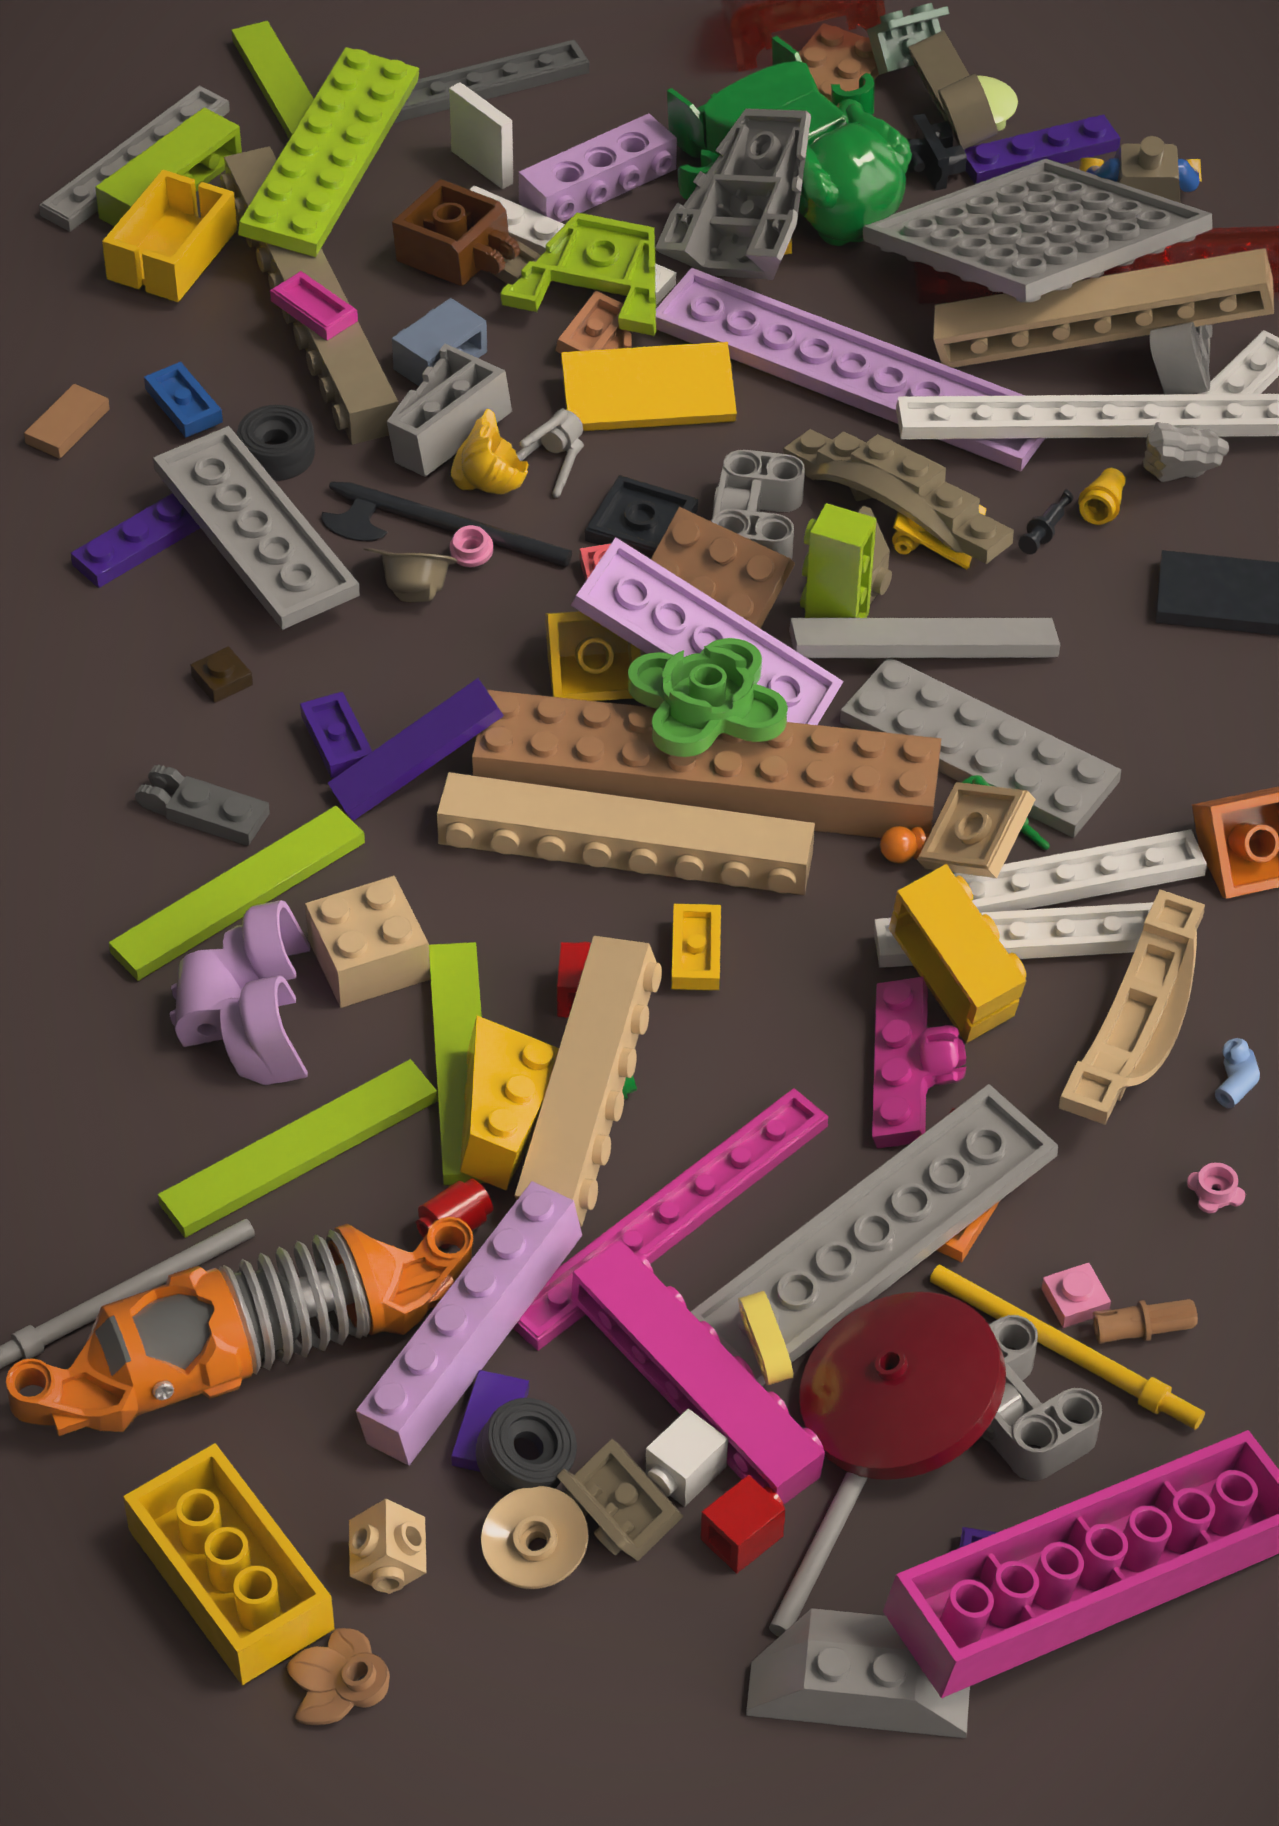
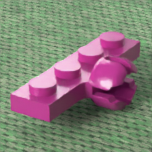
[872,977,966,1149]

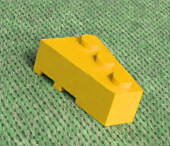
[460,1016,559,1190]

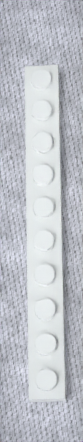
[896,394,1279,439]

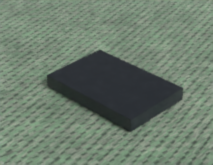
[1156,550,1279,635]

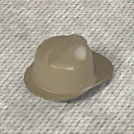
[363,547,457,603]

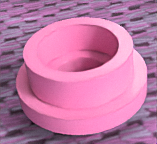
[450,525,493,567]

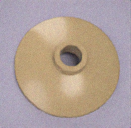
[481,1486,588,1589]

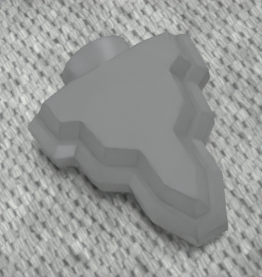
[1143,422,1229,482]

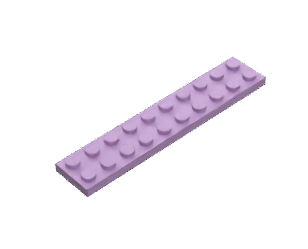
[656,268,1045,472]

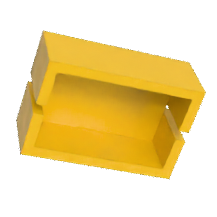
[102,170,237,302]
[888,864,1026,1044]

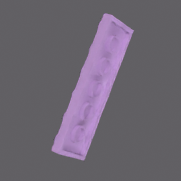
[571,537,844,725]

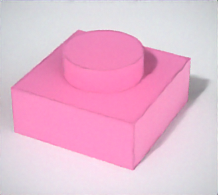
[1041,1263,1111,1328]

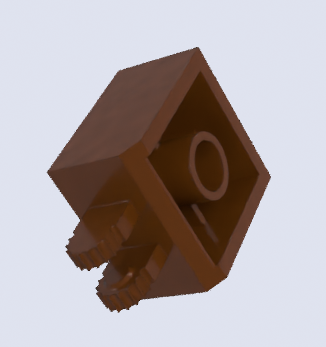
[392,179,521,286]

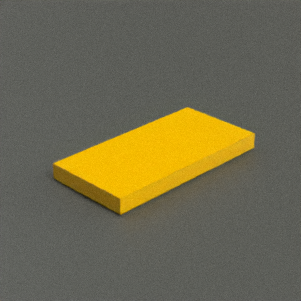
[561,342,737,431]

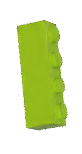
[95,107,242,226]

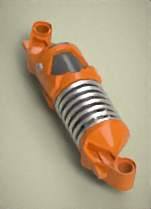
[6,1217,473,1436]

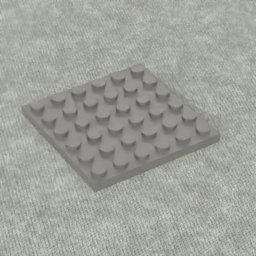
[863,159,1212,302]

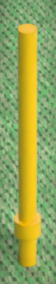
[930,1264,1205,1430]

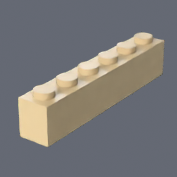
[515,936,662,1227]

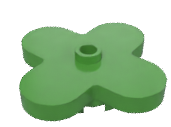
[628,638,788,757]

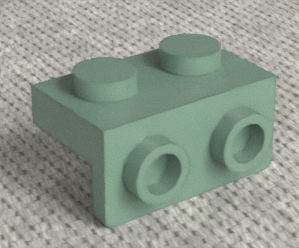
[867,3,950,75]

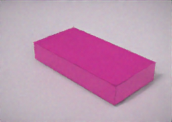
[270,271,358,341]

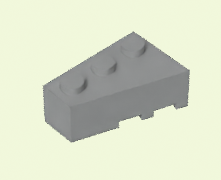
[387,343,512,477]

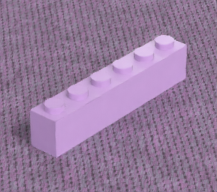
[356,1181,582,1466]

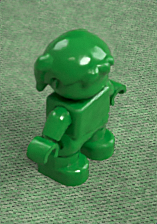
[667,36,912,246]

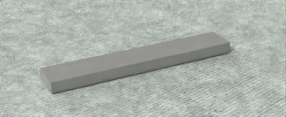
[39,85,230,232]
[789,618,1060,658]

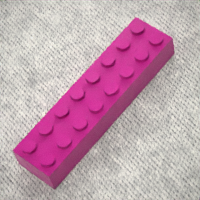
[883,1430,1279,1698]

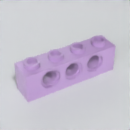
[519,113,677,222]

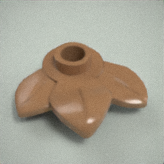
[287,1628,390,1725]

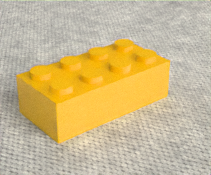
[123,1443,335,1685]

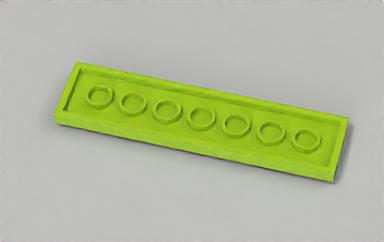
[238,47,419,257]

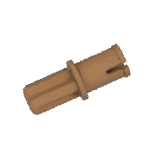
[1093,1299,1198,1344]

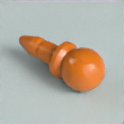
[880,826,930,863]

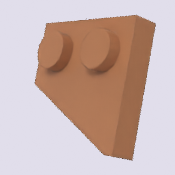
[555,291,632,353]

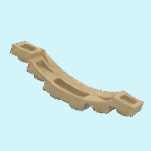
[1059,890,1205,1125]

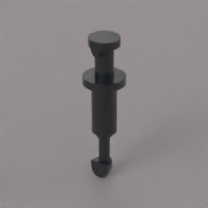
[1018,489,1073,555]

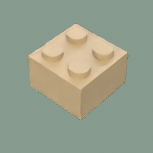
[305,876,430,1008]

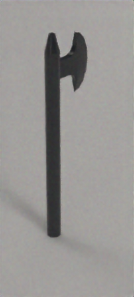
[321,481,572,567]

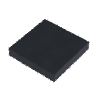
[585,475,698,559]

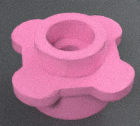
[1187,1163,1245,1213]

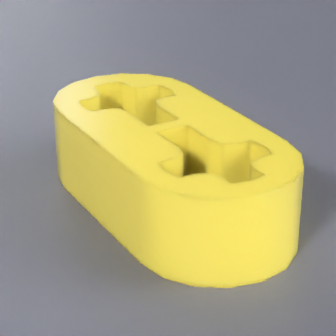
[738,1291,793,1385]

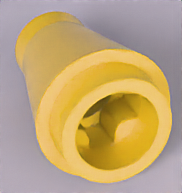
[1078,468,1125,525]

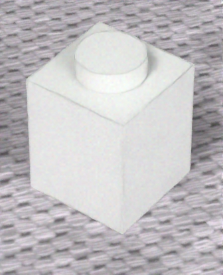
[646,1408,728,1507]

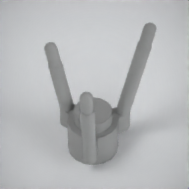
[516,409,584,498]

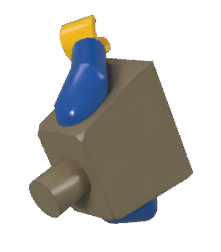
[1079,136,1202,203]

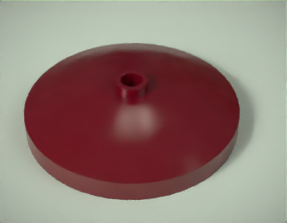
[799,1292,1006,1480]

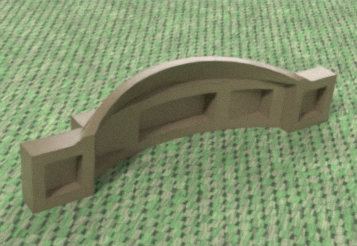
[783,429,1014,564]

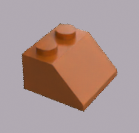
[1192,786,1279,899]

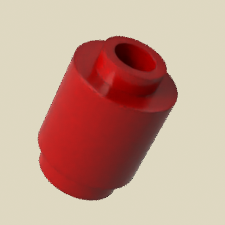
[416,1179,493,1249]

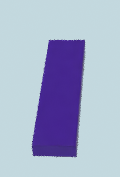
[328,678,504,821]

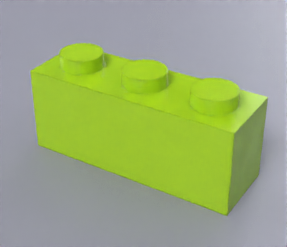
[800,503,877,618]

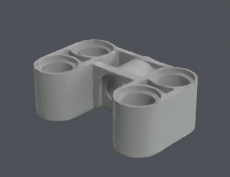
[1149,322,1212,395]
[712,450,805,559]
[982,1315,1102,1481]

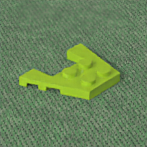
[501,212,656,336]

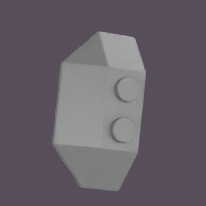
[746,1608,970,1738]

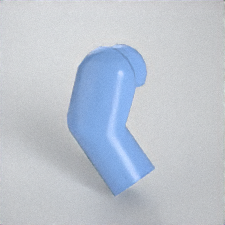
[1215,1038,1260,1108]

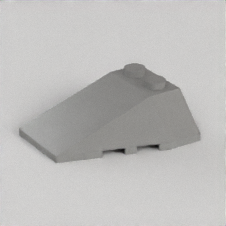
[655,109,811,280]

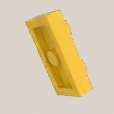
[671,904,721,990]

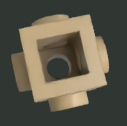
[349,1499,426,1594]

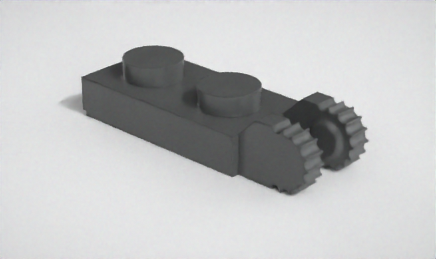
[134,764,270,846]

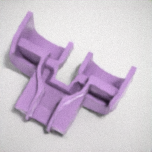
[170,900,310,1085]

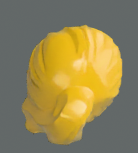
[451,409,529,494]

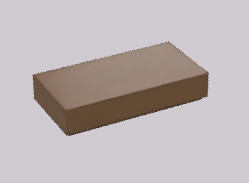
[24,384,110,459]

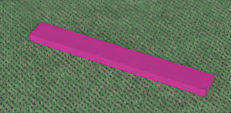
[513,1088,829,1351]

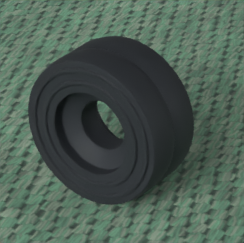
[237,405,315,481]
[476,1398,577,1496]

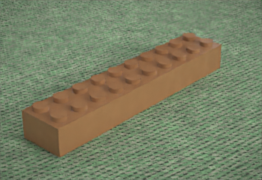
[472,690,942,838]

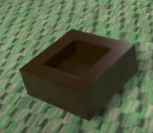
[190,646,253,703]

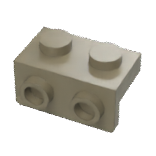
[557,1439,684,1561]

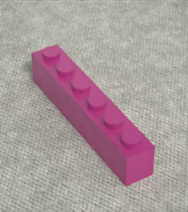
[571,1239,825,1504]

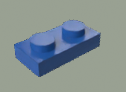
[144,362,223,438]

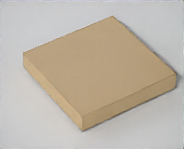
[917,782,1036,878]

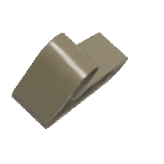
[908,30,998,150]

